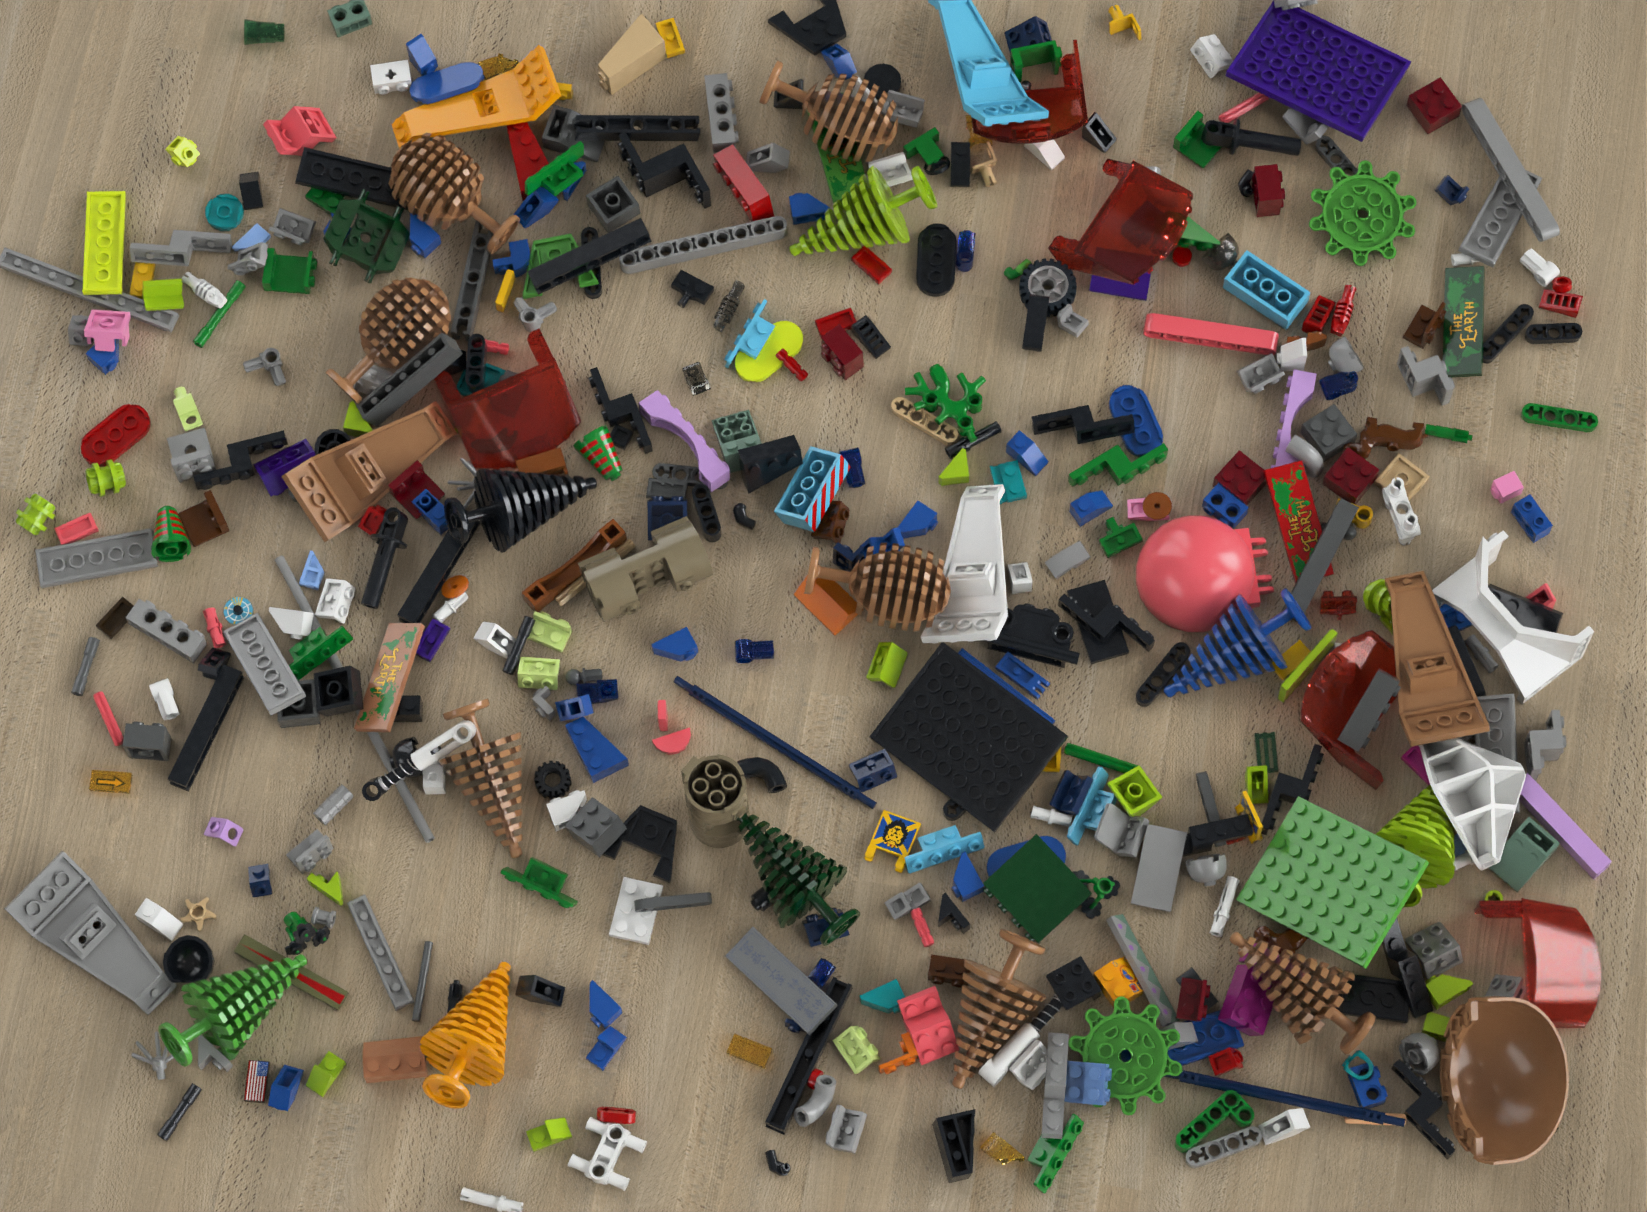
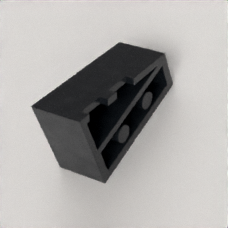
[738,435,803,494]
[932,1109,976,1183]

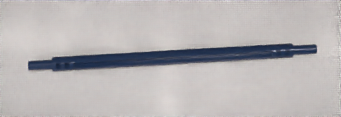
[673,676,877,809]
[1164,1070,1405,1127]

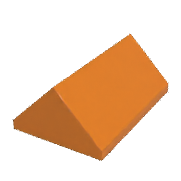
[794,575,863,636]

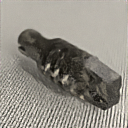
[714,281,745,332]

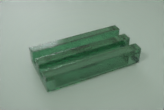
[1254,732,1278,773]

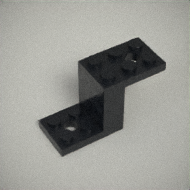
[617,132,711,209]

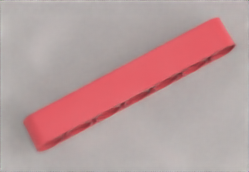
[1143,313,1279,355]

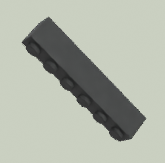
[356,333,463,427]

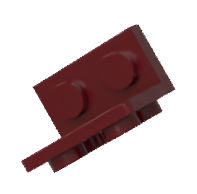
[388,460,445,519]
[1176,977,1211,1022]

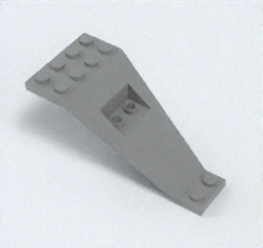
[4,851,177,1015]

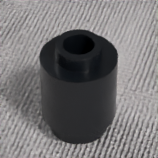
[750,887,773,912]

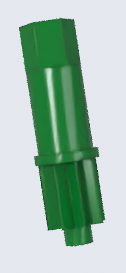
[1425,424,1473,443]

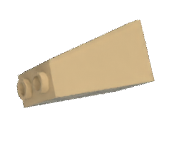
[598,14,667,95]

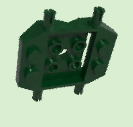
[323,189,410,283]

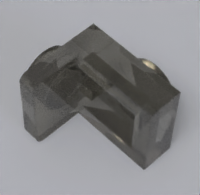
[682,362,711,396]

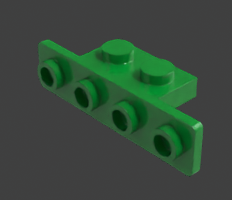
[525,141,584,196]
[289,626,353,681]
[500,857,578,908]
[1027,1114,1084,1194]

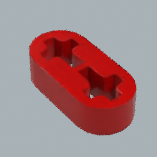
[597,1107,636,1124]

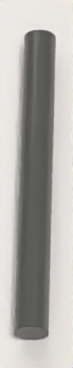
[412,941,433,1022]

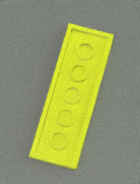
[82,191,126,295]

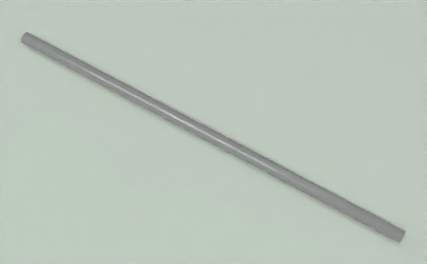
[275,556,435,843]

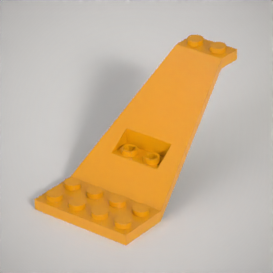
[391,45,561,148]

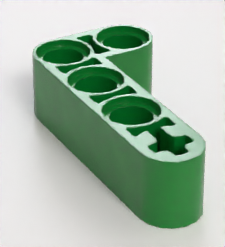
[1175,1090,1254,1153]

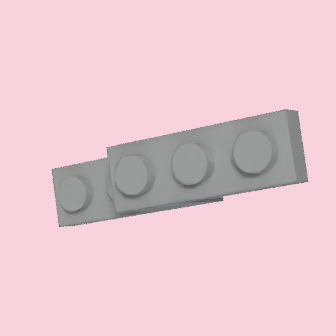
[130,230,232,266]
[1041,1032,1069,1139]

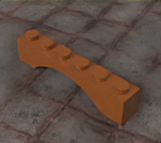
[522,519,627,612]

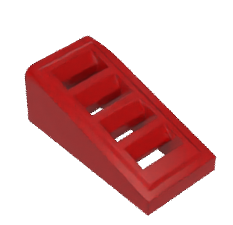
[1539,289,1583,318]
[1302,295,1336,333]

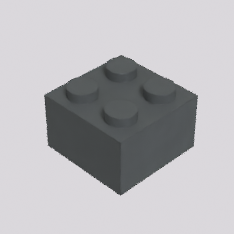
[586,176,640,233]
[1300,404,1357,463]
[277,679,321,728]
[123,721,172,761]
[565,797,627,858]

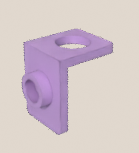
[204,817,243,846]

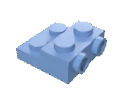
[1064,1061,1112,1105]

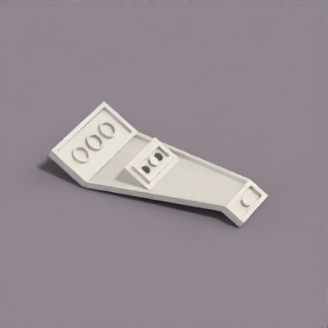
[921,484,1008,644]

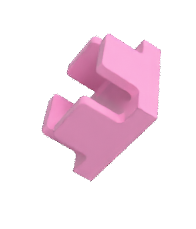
[84,310,131,352]

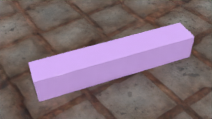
[1519,773,1612,879]

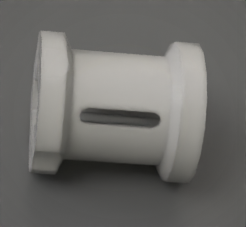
[311,907,336,929]

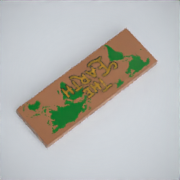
[354,623,425,733]

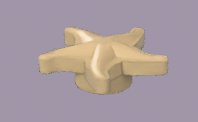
[181,897,216,932]

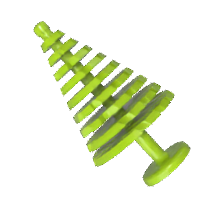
[789,166,937,256]
[1375,785,1455,907]

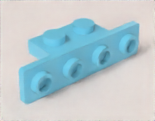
[724,299,775,368]
[1067,766,1117,845]
[904,825,985,873]

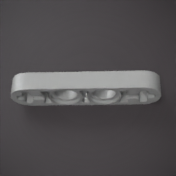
[1185,1126,1262,1168]

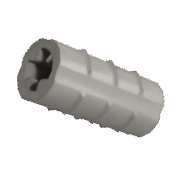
[313,784,354,825]

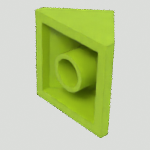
[1107,765,1162,817]

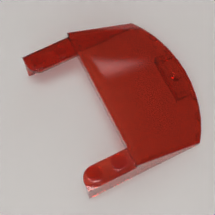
[970,39,1088,144]
[1048,159,1193,285]
[434,329,581,470]
[1300,630,1398,790]
[1474,898,1601,1028]

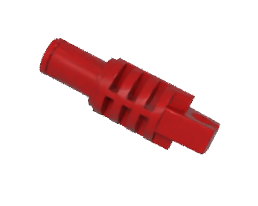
[1330,285,1357,337]

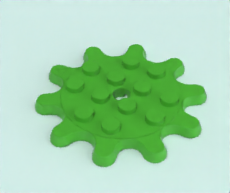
[1309,160,1417,266]
[1068,996,1183,1115]

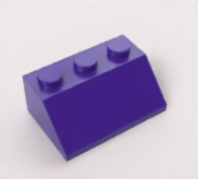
[1089,247,1154,301]
[253,439,316,496]

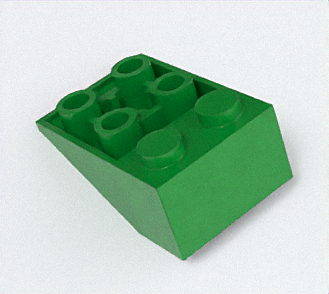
[1154,212,1220,251]

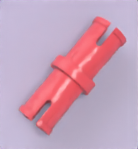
[203,607,226,648]

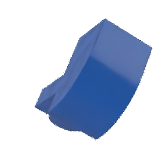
[492,239,530,278]
[860,528,905,559]
[555,694,594,722]

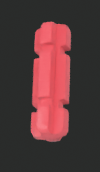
[473,340,509,355]
[911,908,934,947]

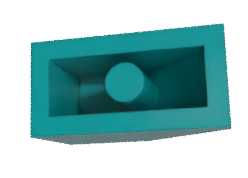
[859,979,905,1014]

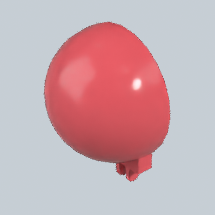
[1136,515,1274,632]

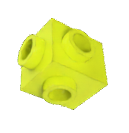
[165,136,200,167]

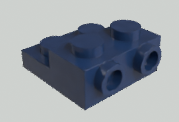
[647,496,687,541]

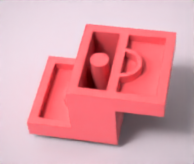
[263,106,337,156]
[897,986,959,1065]

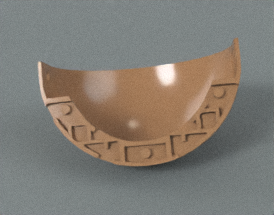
[1440,996,1569,1165]

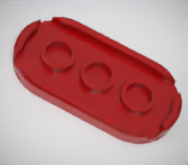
[81,404,151,467]

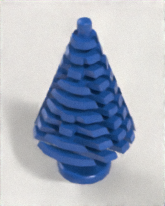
[1164,588,1312,698]

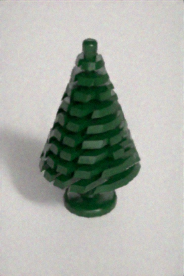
[736,813,860,946]

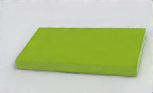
[1278,629,1338,703]

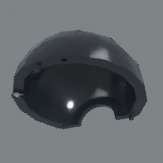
[163,935,215,983]

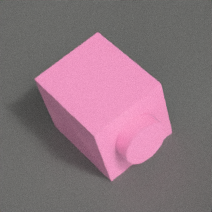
[1490,471,1524,504]

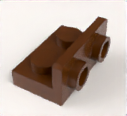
[811,501,850,544]
[928,954,972,988]

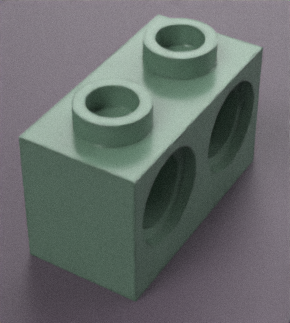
[327,0,373,37]

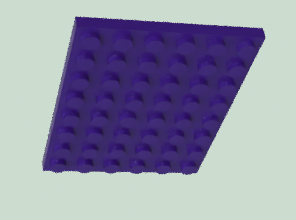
[1225,0,1411,142]

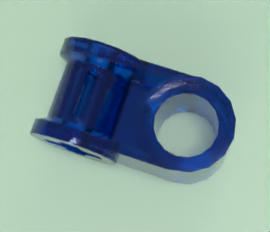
[1319,371,1358,400]

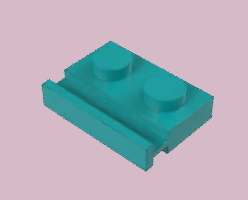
[990,460,1027,504]

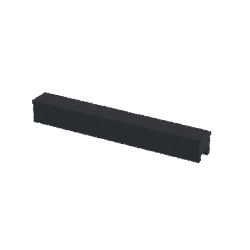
[765,977,853,1135]

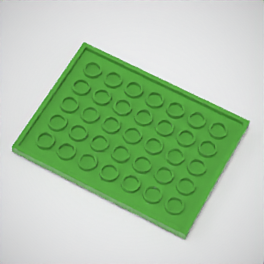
[1236,796,1429,969]

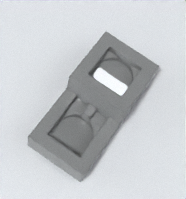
[1045,541,1091,579]
[884,883,932,920]

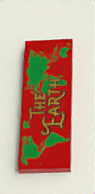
[1264,460,1334,584]

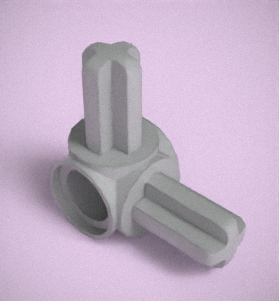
[513,297,557,332]
[243,348,286,386]

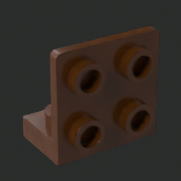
[1403,302,1447,349]
[178,490,230,547]

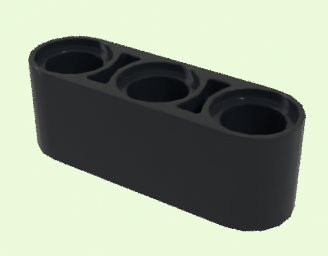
[1022,294,1049,352]
[465,334,487,393]
[692,484,721,542]

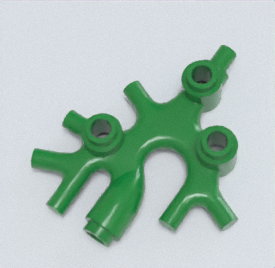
[905,364,986,443]

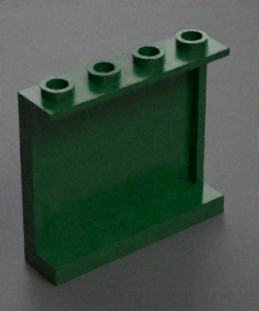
[983,834,1092,944]

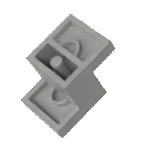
[1397,346,1455,406]
[1524,710,1566,781]

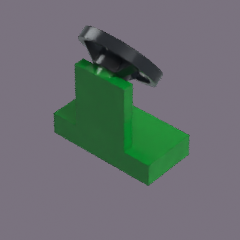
[903,127,950,175]

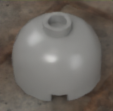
[1328,336,1364,376]
[1185,853,1227,886]
[1399,1032,1440,1075]

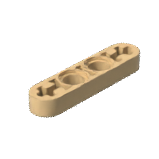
[891,397,958,446]

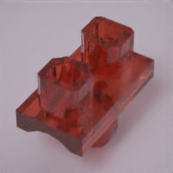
[1320,590,1357,621]

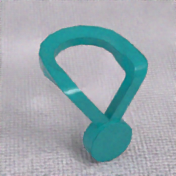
[1341,1050,1374,1080]

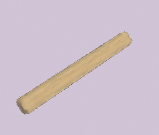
[555,539,635,606]

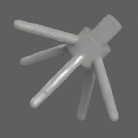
[447,458,477,509]
[131,1031,174,1080]

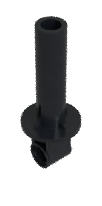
[1201,118,1301,156]
[361,507,408,609]

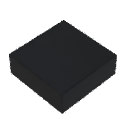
[610,424,634,450]

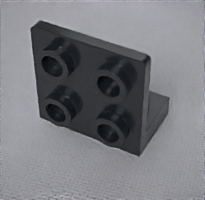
[1046,956,1102,1010]

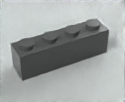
[1337,668,1401,752]

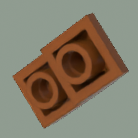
[1286,331,1327,351]

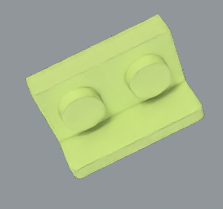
[527,611,572,652]
[517,657,560,690]
[832,1026,880,1074]

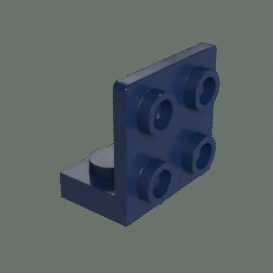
[1004,16,1052,53]

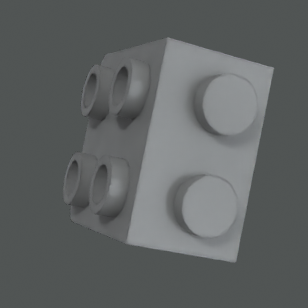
[1094,803,1150,857]

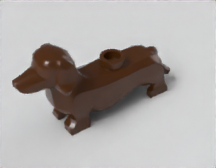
[1344,417,1428,460]
[1253,926,1308,960]

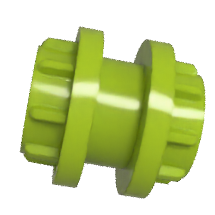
[85,459,126,497]
[16,493,55,535]
[1363,579,1392,618]

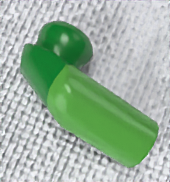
[1004,259,1032,280]

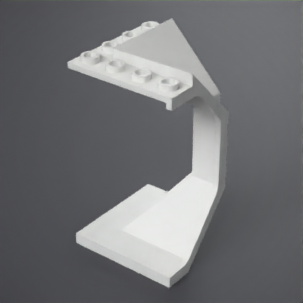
[1432,530,1594,704]

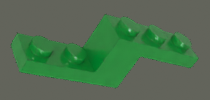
[1068,443,1168,487]

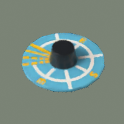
[223,597,253,625]

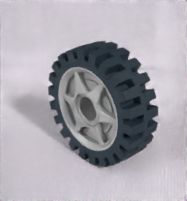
[1019,258,1077,317]

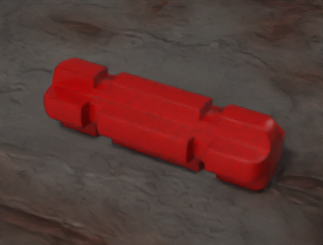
[776,348,808,381]

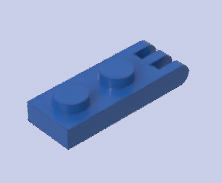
[995,652,1050,699]

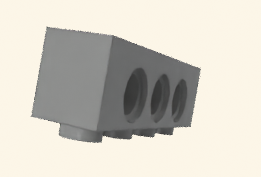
[704,73,739,152]
[126,599,207,664]

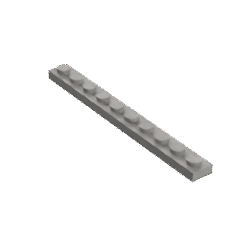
[0,248,179,332]

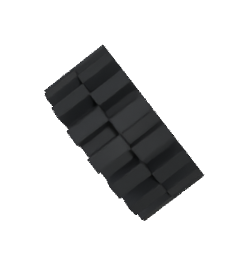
[534,760,571,800]

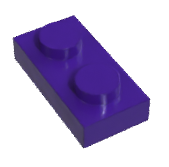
[416,619,450,662]

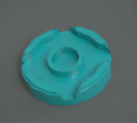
[205,194,244,231]

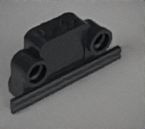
[980,603,1080,668]

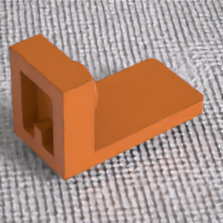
[879,1032,918,1074]

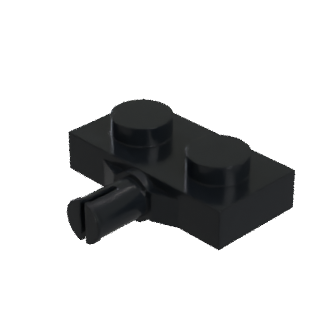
[671,270,714,308]

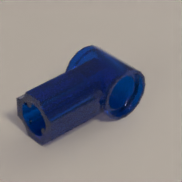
[956,230,976,272]
[839,447,865,488]
[734,639,774,663]
[808,958,836,989]

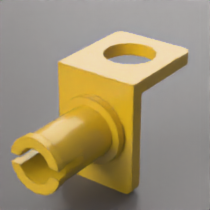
[1108,5,1141,41]

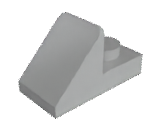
[198,1035,233,1072]

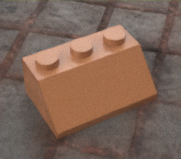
[362,1036,428,1083]

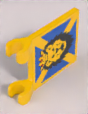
[1235,791,1263,844]
[865,810,921,873]

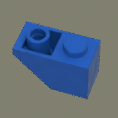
[412,489,448,535]

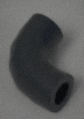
[737,757,787,793]

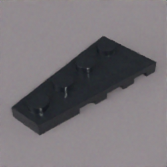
[1488,584,1563,633]

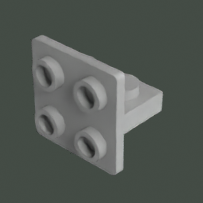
[1484,974,1527,999]

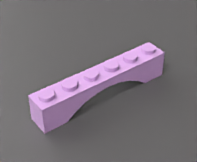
[1271,370,1317,468]
[639,390,730,492]

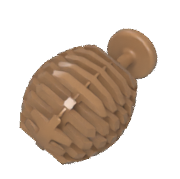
[759,60,898,162]
[388,132,520,255]
[325,277,451,404]
[804,542,951,632]

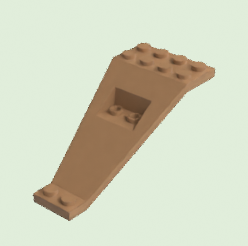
[281,401,457,542]
[1385,571,1489,747]

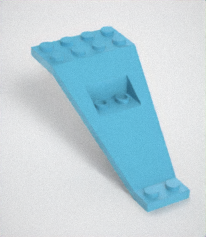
[928,0,1049,126]

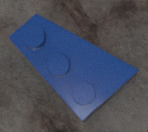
[565,717,629,783]

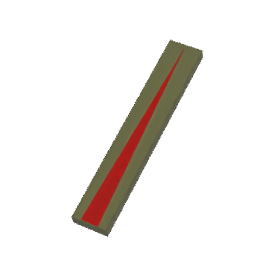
[234,934,349,1011]

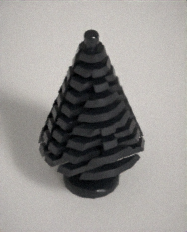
[444,469,597,553]

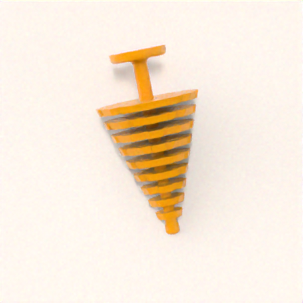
[420,962,511,1109]

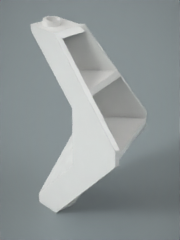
[1419,738,1526,871]

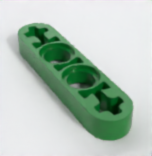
[1521,403,1598,432]

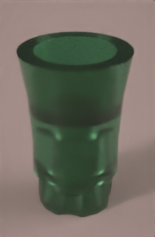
[244,19,285,45]

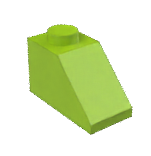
[1425,974,1473,1010]

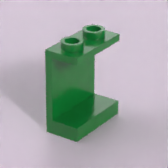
[1010,40,1062,82]
[262,248,318,294]

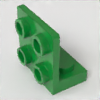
[1173,110,1222,168]

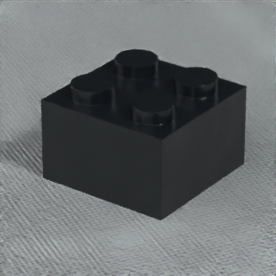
[314,666,363,717]

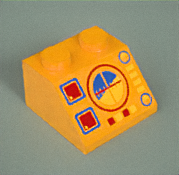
[1093,956,1144,1008]

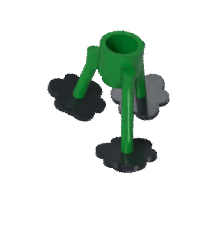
[1073,870,1120,919]
[284,912,330,955]

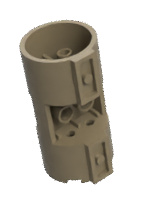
[578,516,713,622]
[681,754,750,848]

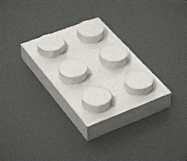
[609,877,663,945]

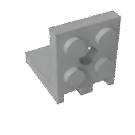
[167,428,217,483]

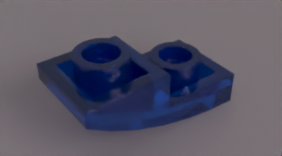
[576,679,618,704]

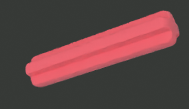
[1218,92,1269,123]
[93,691,124,746]

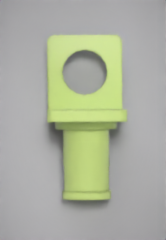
[173,387,203,431]

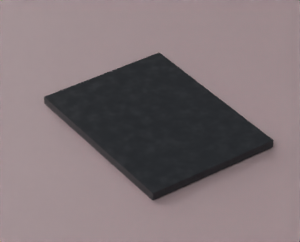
[869,642,1069,832]

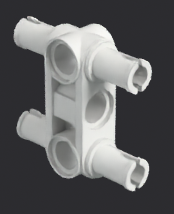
[1382,477,1421,546]
[568,1117,647,1191]

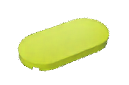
[735,321,803,382]

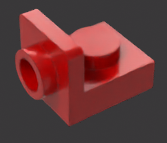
[358,505,387,535]
[1208,1047,1243,1076]

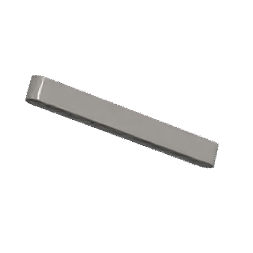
[1462,98,1560,242]
[619,216,787,274]

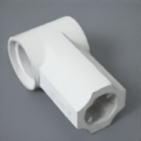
[1520,248,1560,287]
[149,678,180,720]

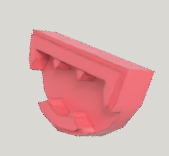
[652,727,691,755]

